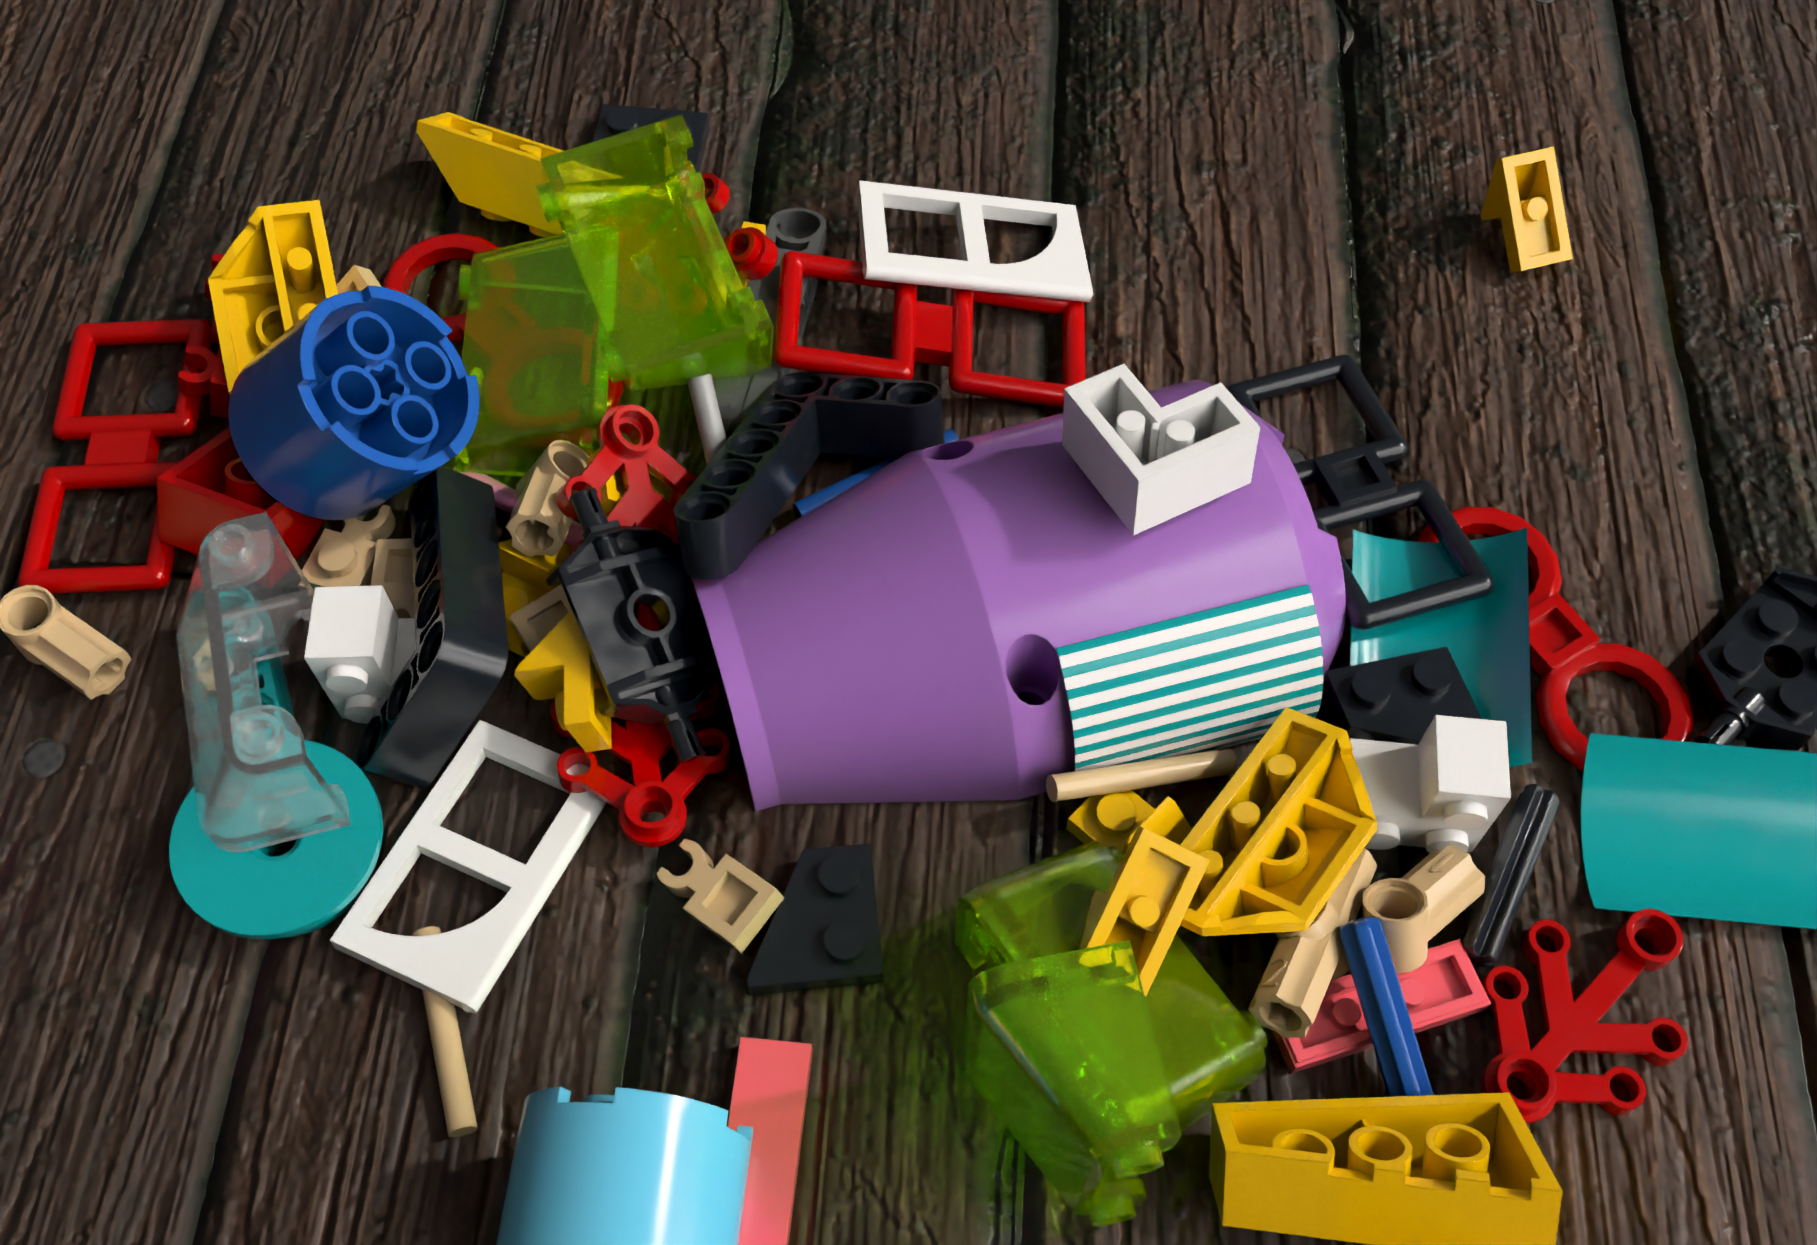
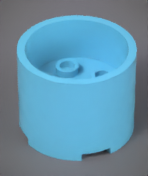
[496,1087,754,1245]

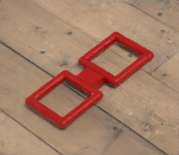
[772,251,1086,408]
[18,319,212,594]

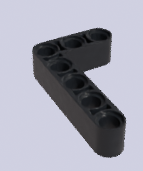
[673,372,945,579]
[356,466,508,789]

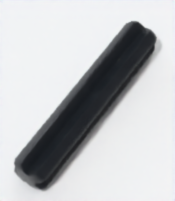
[1461,784,1560,968]

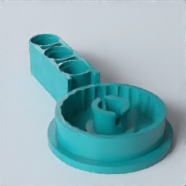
[169,577,383,939]

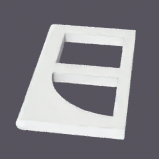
[857,180,1093,302]
[330,720,606,1014]

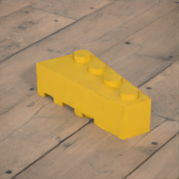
[1209,1092,1563,1245]

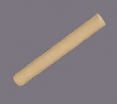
[1046,748,1237,802]
[412,926,478,1137]

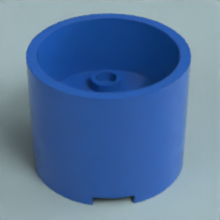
[228,286,480,520]

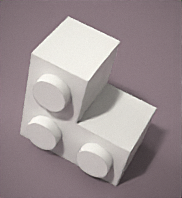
[1062,364,1260,536]
[304,585,416,724]
[1350,715,1511,853]

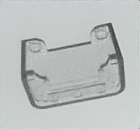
[176,512,351,853]

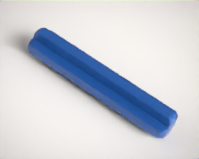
[1339,917,1434,1097]

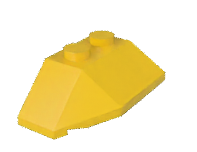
[416,112,643,238]
[208,200,338,395]
[1180,707,1377,936]

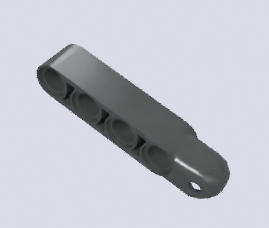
[714,208,827,438]

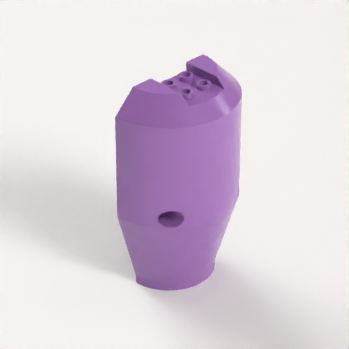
[689,379,1346,811]

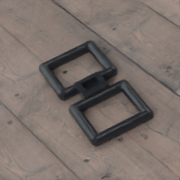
[1226,354,1495,631]

